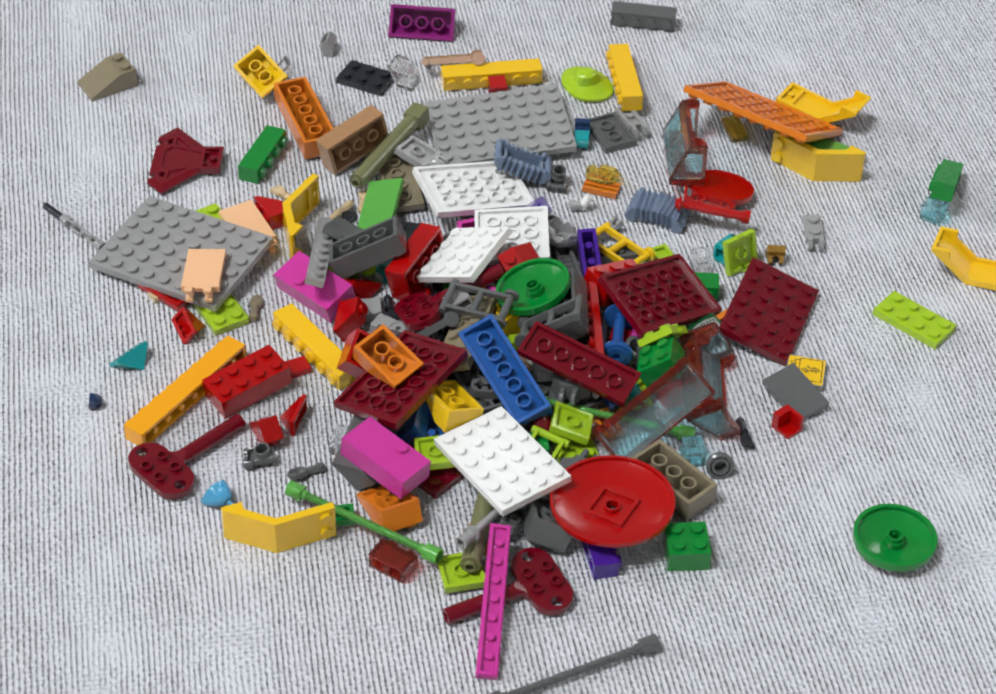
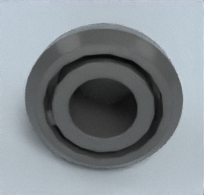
[706,452,734,479]

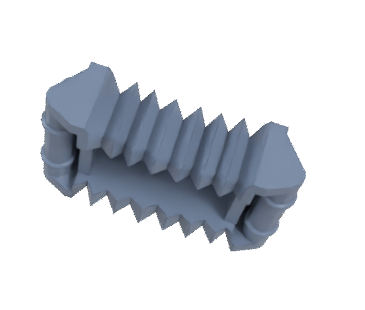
[494,139,552,186]
[624,187,692,233]

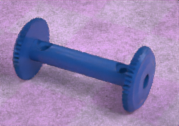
[603,304,634,366]

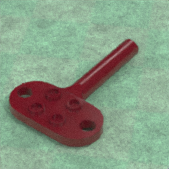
[394,263,505,331]
[128,414,246,500]
[442,548,573,625]

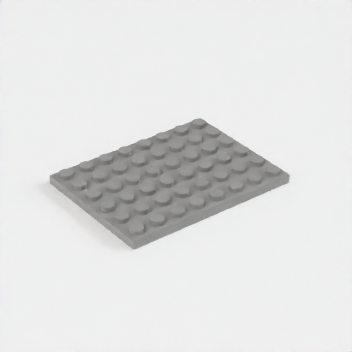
[425,84,577,164]
[88,196,274,312]

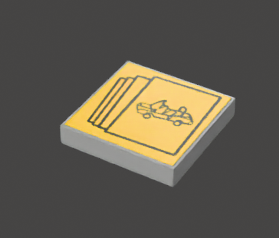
[787,354,827,392]

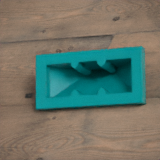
[109,341,148,370]

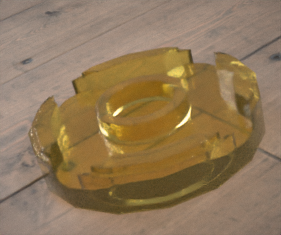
[585,164,621,184]

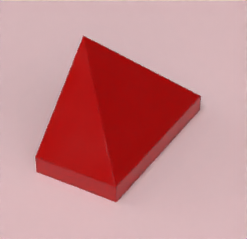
[342,278,381,299]
[171,306,206,345]
[279,394,308,436]

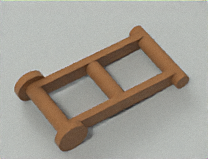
[421,50,485,66]

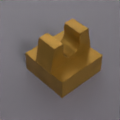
[765,245,786,265]

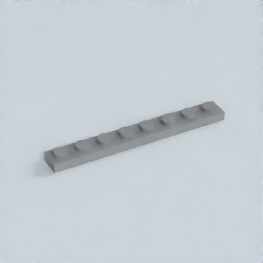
[304,217,333,288]

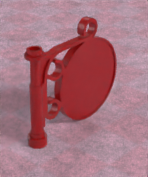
[673,170,754,225]

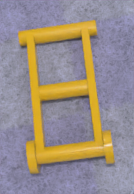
[596,222,656,265]

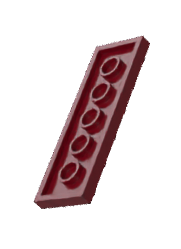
[517,321,641,407]

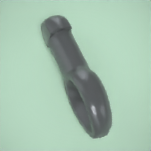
[287,462,326,480]

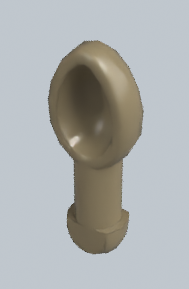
[249,294,264,322]

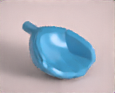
[201,480,234,507]

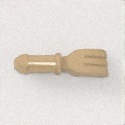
[269,185,290,200]
[357,189,367,214]
[328,200,354,220]

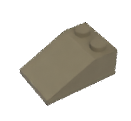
[77,53,138,101]

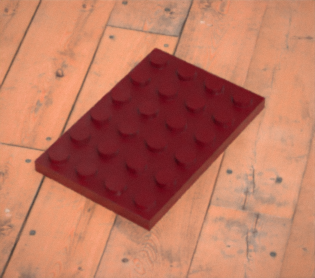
[598,253,722,338]
[717,257,819,366]
[333,330,468,430]

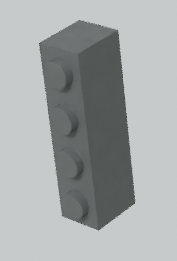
[610,1,677,32]

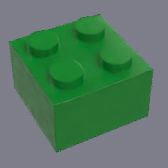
[637,335,685,390]
[662,522,712,572]

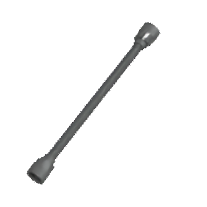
[489,634,661,694]

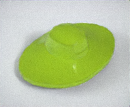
[561,67,614,102]

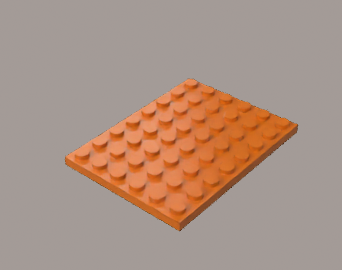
[683,81,843,144]

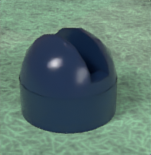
[88,393,103,409]

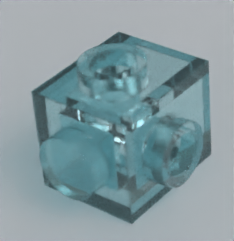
[919,195,949,226]
[678,435,707,467]

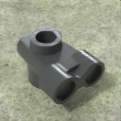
[546,164,568,194]
[243,442,275,470]
[501,510,525,540]

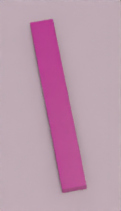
[475,523,511,681]

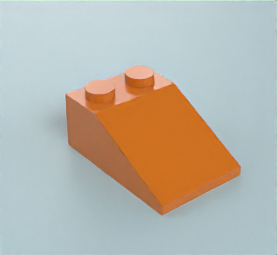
[353,324,424,388]
[356,485,423,532]

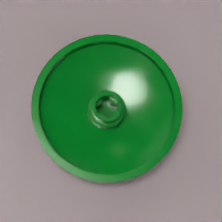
[495,258,571,316]
[852,504,938,572]

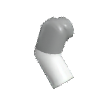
[568,193,594,212]

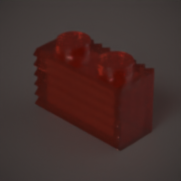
[369,538,418,584]

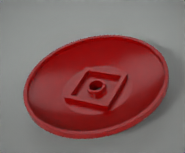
[550,455,675,548]

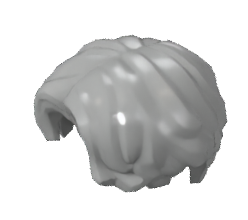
[548,217,577,248]

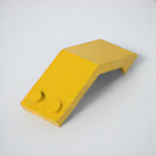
[776,82,871,123]
[770,130,866,182]
[282,173,320,259]
[931,226,996,291]
[221,502,336,553]

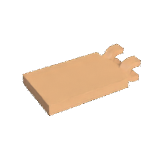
[219,200,277,254]
[181,249,226,303]

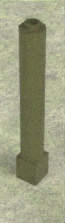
[350,102,429,189]
[460,491,495,573]

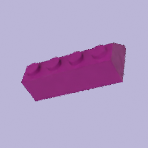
[388,4,457,41]

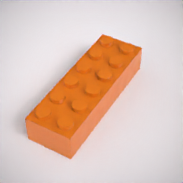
[273,76,334,159]

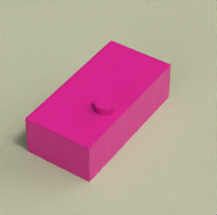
[273,251,356,323]
[340,417,431,499]

